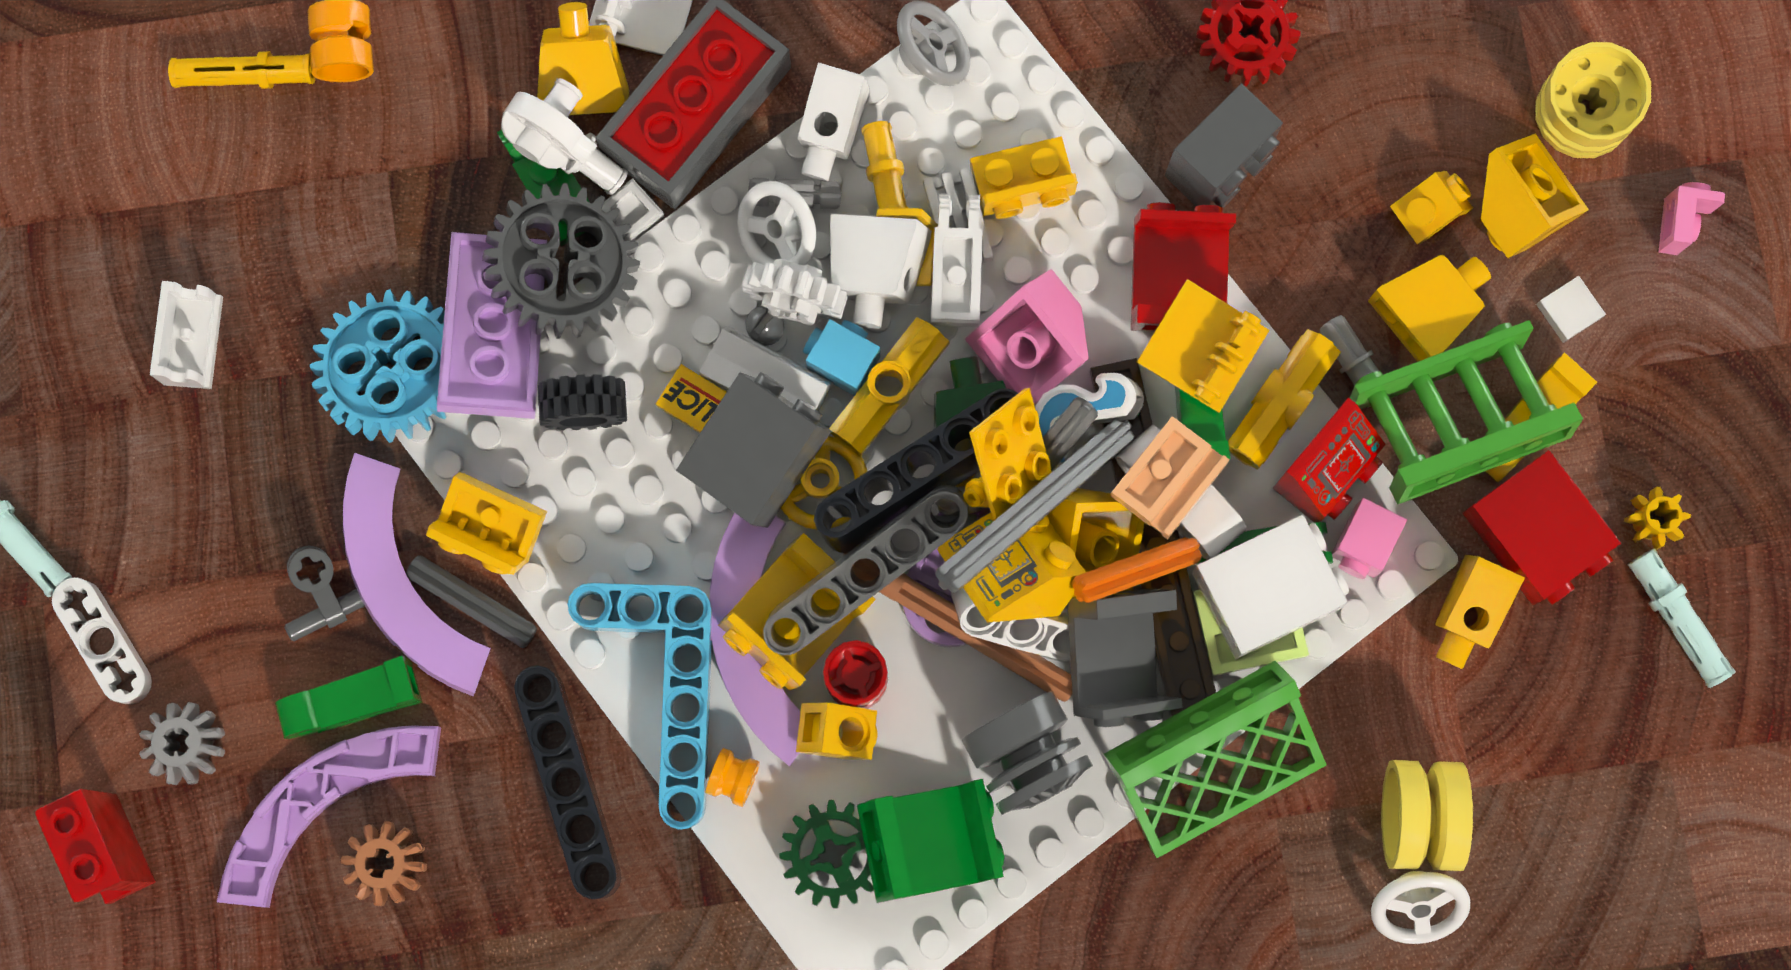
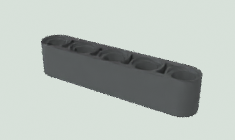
[763,485,968,655]

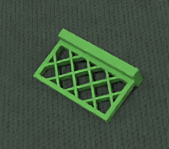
[1104,661,1327,858]

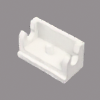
[150,281,223,389]

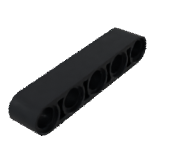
[814,389,1018,553]
[514,665,622,899]

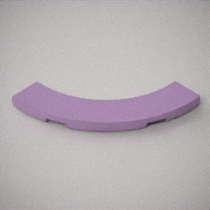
[343,453,491,696]
[709,513,800,766]
[217,726,441,908]

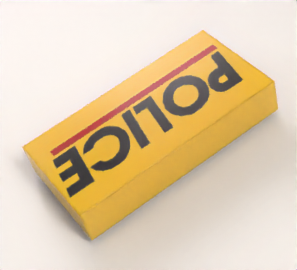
[655,364,727,433]

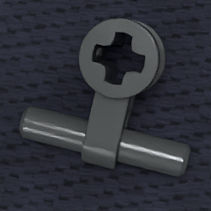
[284,545,365,641]

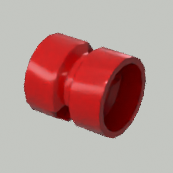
[823,640,888,709]

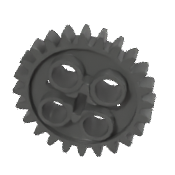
[482,183,640,339]

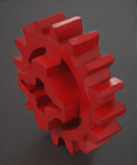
[1196,0,1301,87]

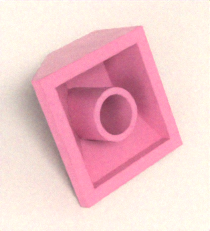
[965,269,1089,406]

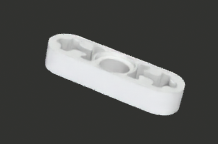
[52,578,152,704]

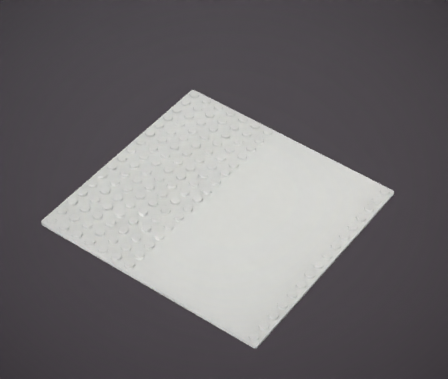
[395,0,1458,970]

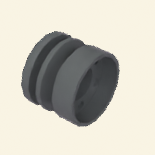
[962,691,1093,815]

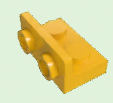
[970,136,1078,219]

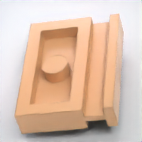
[1111,416,1230,540]

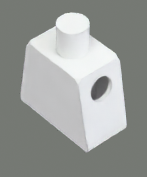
[798,62,870,181]
[830,214,932,329]

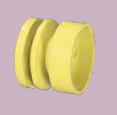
[1535,42,1651,158]

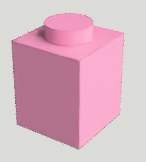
[1332,498,1407,579]

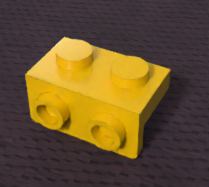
[426,472,547,575]

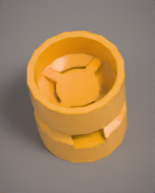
[308,0,374,82]

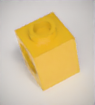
[796,702,878,760]

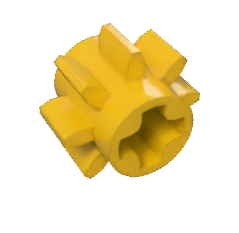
[1624,487,1691,549]

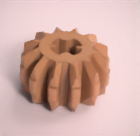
[341,821,427,906]

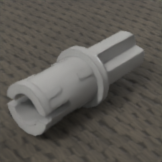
[1320,315,1379,408]

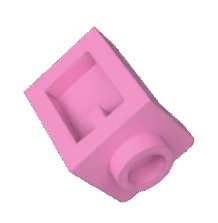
[1658,182,1725,255]

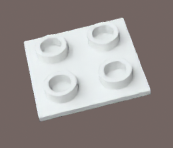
[589,0,693,56]

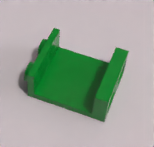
[857,779,1004,904]

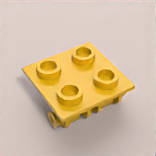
[1137,279,1269,413]
[963,388,1051,521]

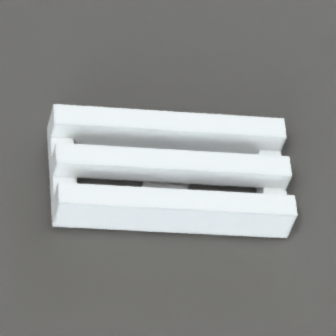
[923,167,994,263]

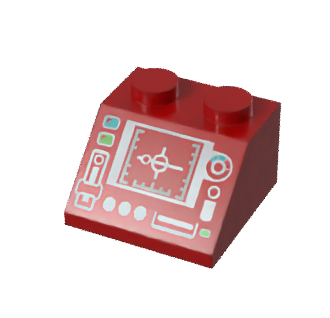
[1273,397,1386,522]

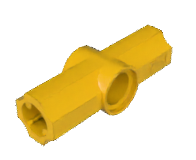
[829,317,950,456]
[1228,329,1341,470]

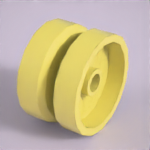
[1381,760,1473,871]

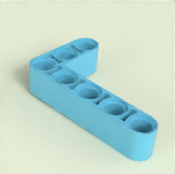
[567,583,712,829]

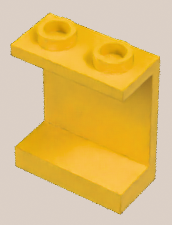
[718,533,876,691]

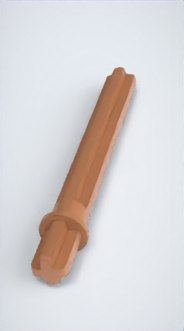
[842,553,1072,702]

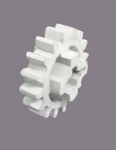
[741,259,848,325]

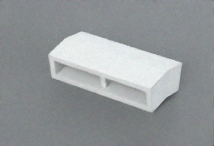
[699,327,833,411]

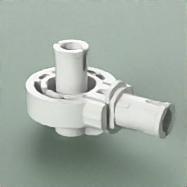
[501,78,628,195]

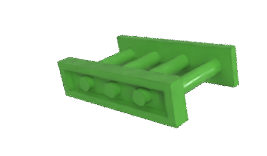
[1350,320,1583,505]

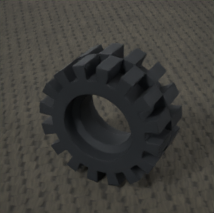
[538,374,627,430]

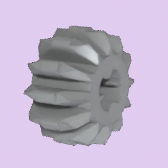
[139,702,225,785]

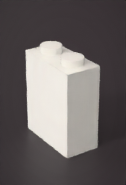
[1192,515,1349,659]

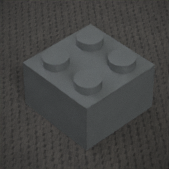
[1165,83,1283,208]

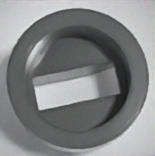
[745,306,784,346]

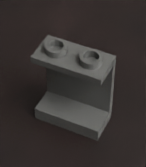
[1067,588,1183,727]

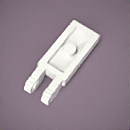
[931,193,983,327]

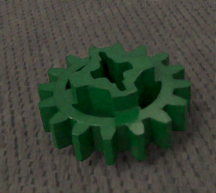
[779,800,874,909]

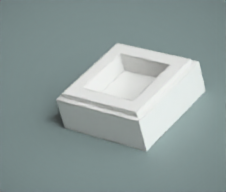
[601,178,665,241]
[1536,276,1606,343]

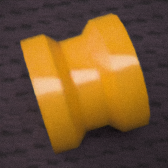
[705,748,760,807]

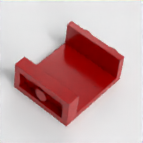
[1131,202,1236,332]

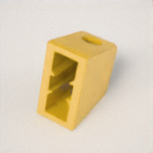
[537,2,629,115]
[1368,255,1491,362]
[1435,555,1525,669]

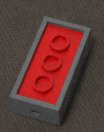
[596,0,791,210]

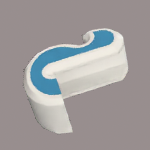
[1035,373,1144,469]

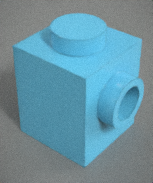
[803,319,881,396]

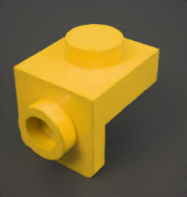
[1390,171,1473,244]

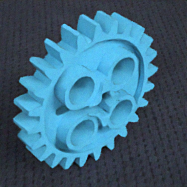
[310,289,447,443]

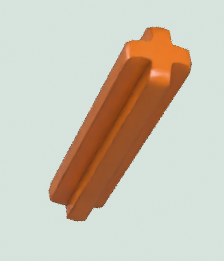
[1072,537,1202,603]

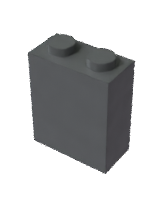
[676,372,831,528]

